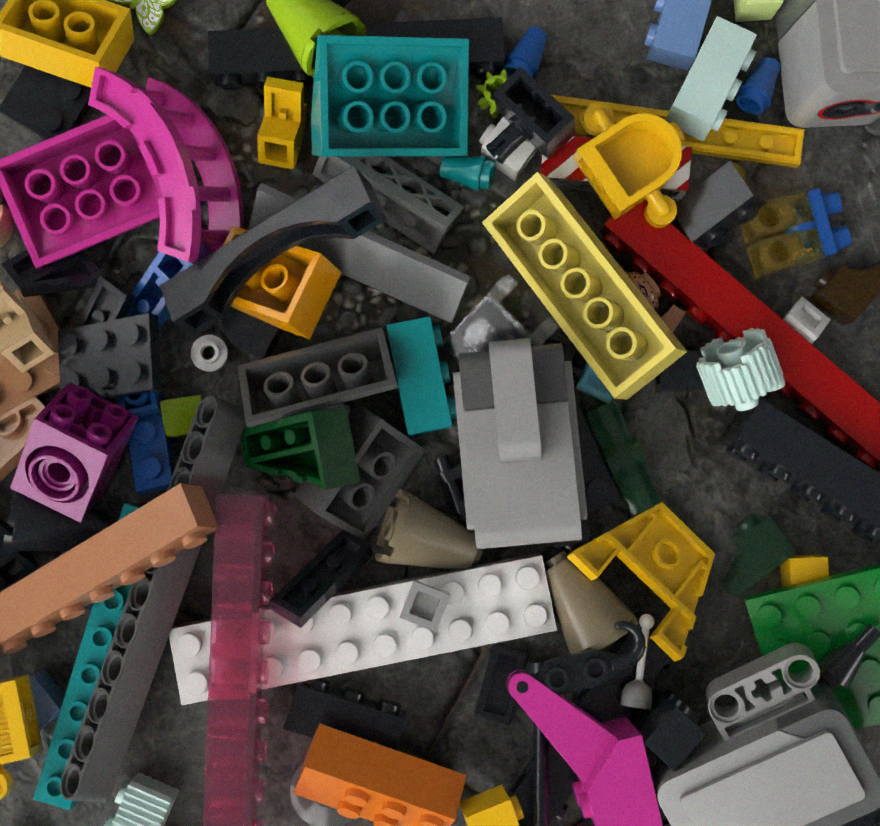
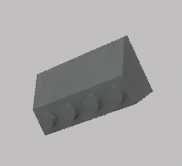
[237,327,398,428]

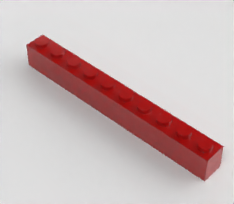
[599,201,880,470]

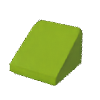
[160,395,202,438]

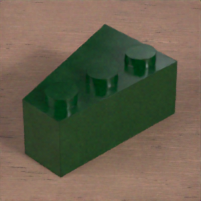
[240,407,361,490]

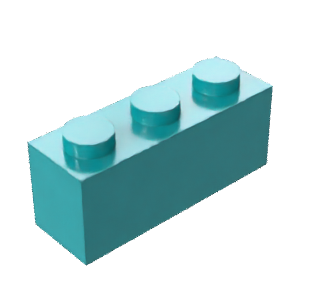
[386,316,457,436]

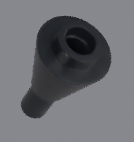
[817,623,880,690]

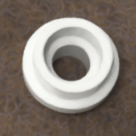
[191,335,228,372]

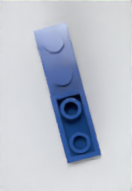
[118,391,175,495]

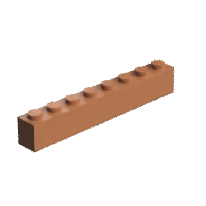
[0,483,219,657]

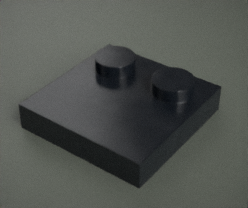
[0,65,91,140]

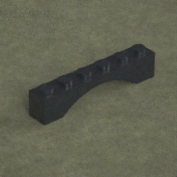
[160,165,387,336]

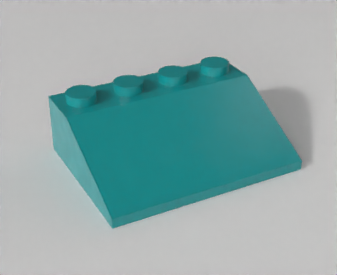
[311,35,469,157]

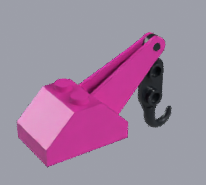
[507,621,663,826]

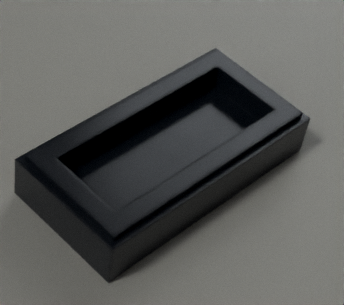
[474,643,529,725]

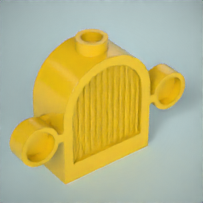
[574,102,685,228]
[0,674,43,800]

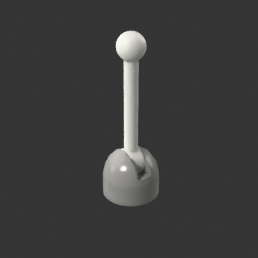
[620,614,654,710]

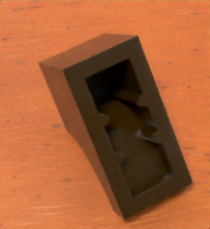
[809,261,880,326]

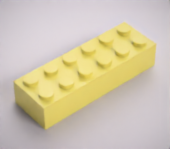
[482,172,687,400]

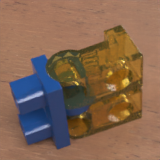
[740,188,852,280]

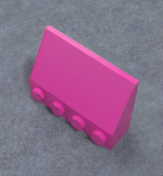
[0,115,162,269]

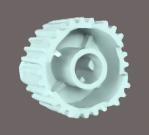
[696,328,785,411]

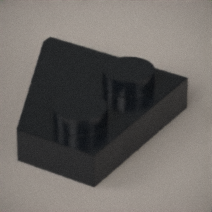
[1,250,104,297]

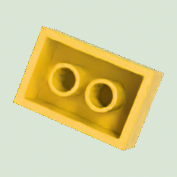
[0,0,135,88]

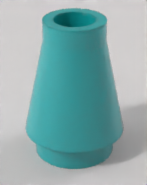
[440,156,496,192]

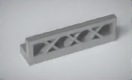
[312,156,464,254]

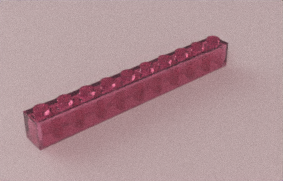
[203,494,275,826]

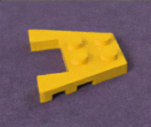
[567,502,715,662]

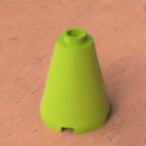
[266,0,366,78]

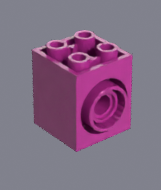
[10,382,139,523]

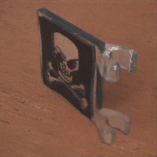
[441,275,559,365]

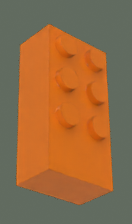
[293,724,466,826]

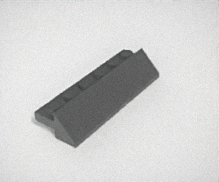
[248,183,471,323]

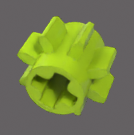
[476,70,508,119]

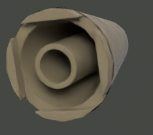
[375,489,483,570]
[545,550,639,654]

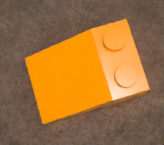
[222,226,342,339]

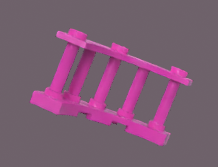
[88,66,244,262]

